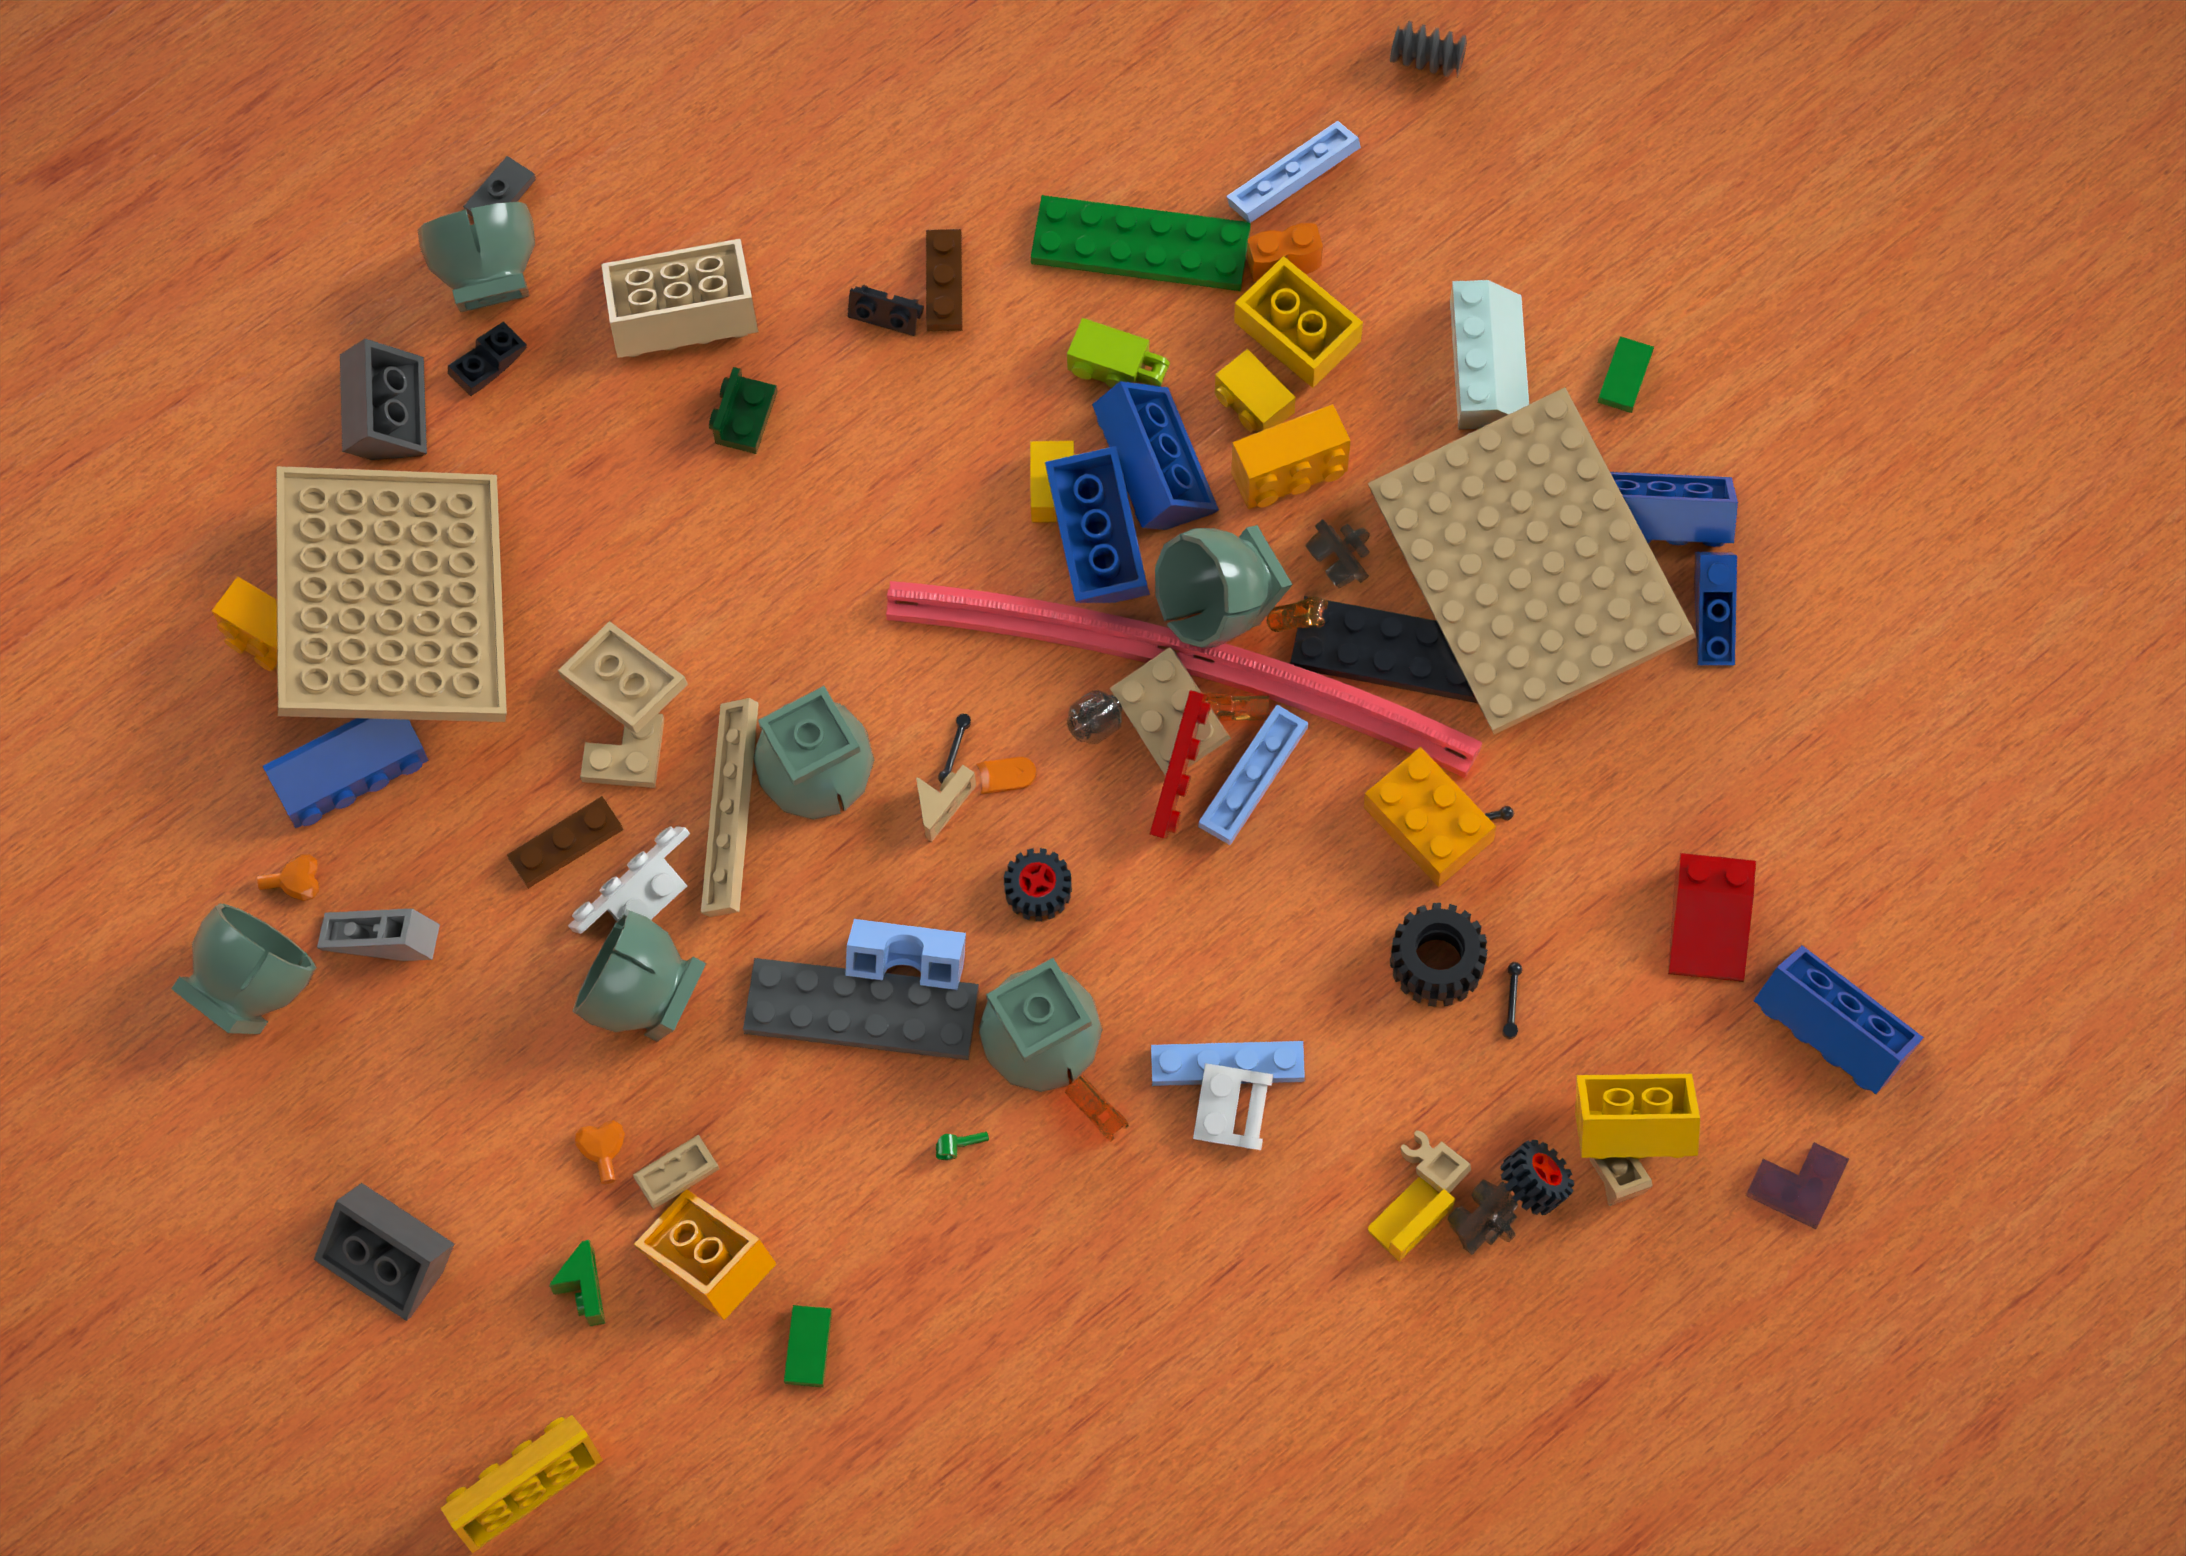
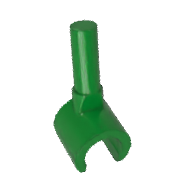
[936,1131,989,1160]

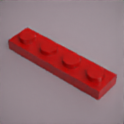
[1149,690,1211,839]

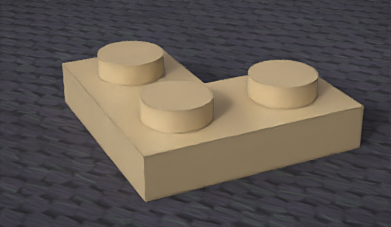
[580,714,665,788]

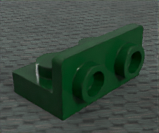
[709,367,778,454]

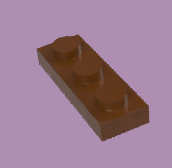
[926,229,963,331]
[507,796,623,889]

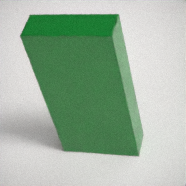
[1597,336,1654,413]
[784,1305,832,1388]

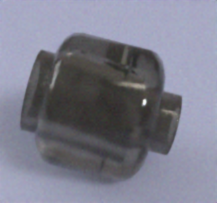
[1067,690,1122,745]

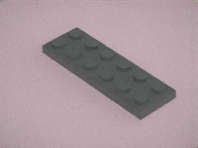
[743,958,979,1060]

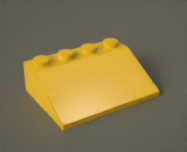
[441,1415,603,1554]

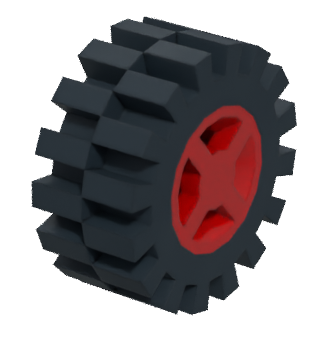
[1004,848,1072,921]
[1500,1140,1574,1215]

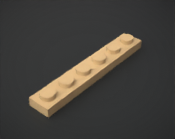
[701,698,759,917]

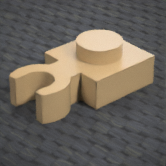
[1401,1131,1471,1193]

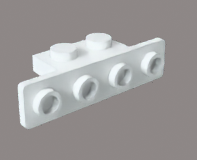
[568,826,690,934]

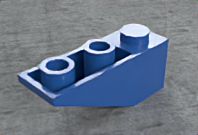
[1694,552,1737,665]

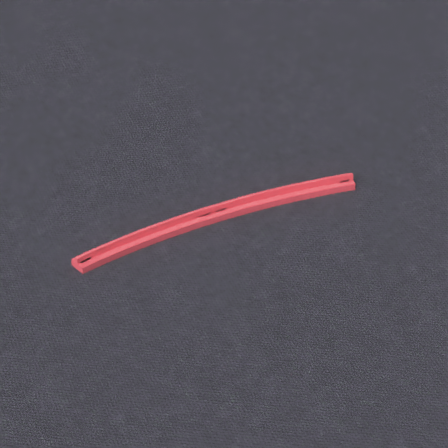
[886,581,1482,778]

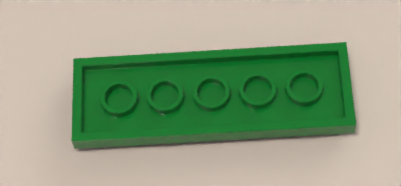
[1031,195,1251,291]

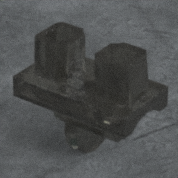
[1305,519,1370,588]
[1447,1180,1518,1255]

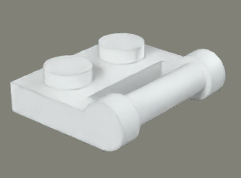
[1193,1063,1273,1150]

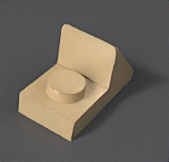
[916,765,976,842]
[1589,1157,1653,1206]

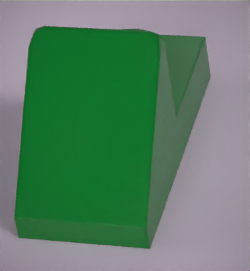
[549,1240,605,1326]

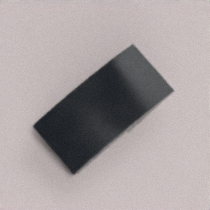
[448,321,527,396]

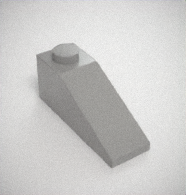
[317,909,440,961]

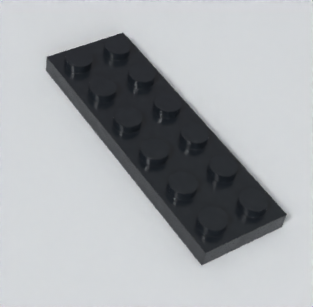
[1290,596,1478,703]

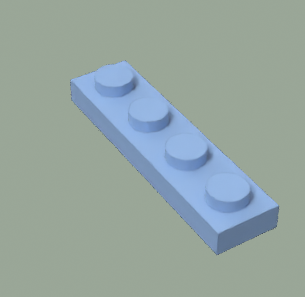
[1227,121,1361,223]
[1198,705,1308,845]
[1151,1041,1305,1086]

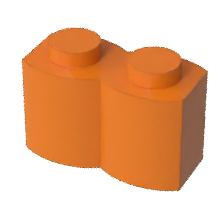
[1247,223,1323,282]

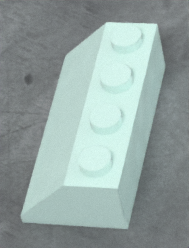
[1450,280,1529,430]

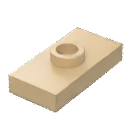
[633,1135,719,1209]

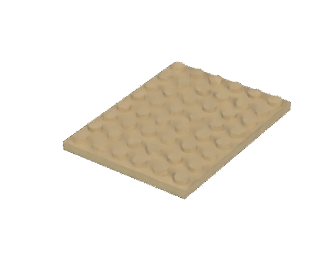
[1368,387,1696,735]
[276,466,507,722]

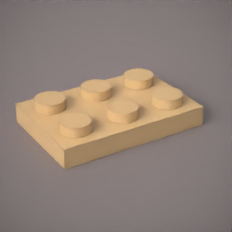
[558,621,688,734]
[1110,647,1231,776]

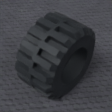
[1390,903,1488,1007]

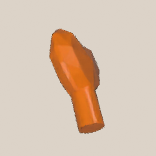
[257,854,319,901]
[575,1120,625,1184]

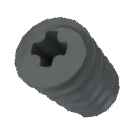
[1390,21,1467,78]

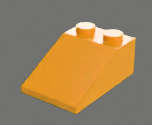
[634,1189,777,1320]

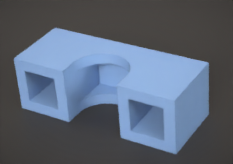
[845,919,966,990]

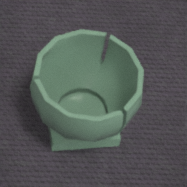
[418,202,535,312]
[1155,525,1293,648]
[754,686,874,820]
[171,903,317,1034]
[573,909,707,1042]
[979,958,1103,1092]

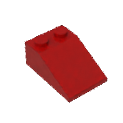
[1668,853,1756,982]

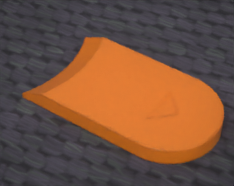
[976,757,1036,795]

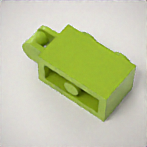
[1067,318,1170,388]

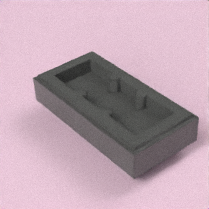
[463,156,536,217]

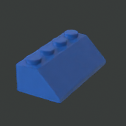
[1092,381,1219,530]
[1045,446,1150,603]
[1610,472,1738,547]
[263,718,429,828]
[1753,945,1924,1094]

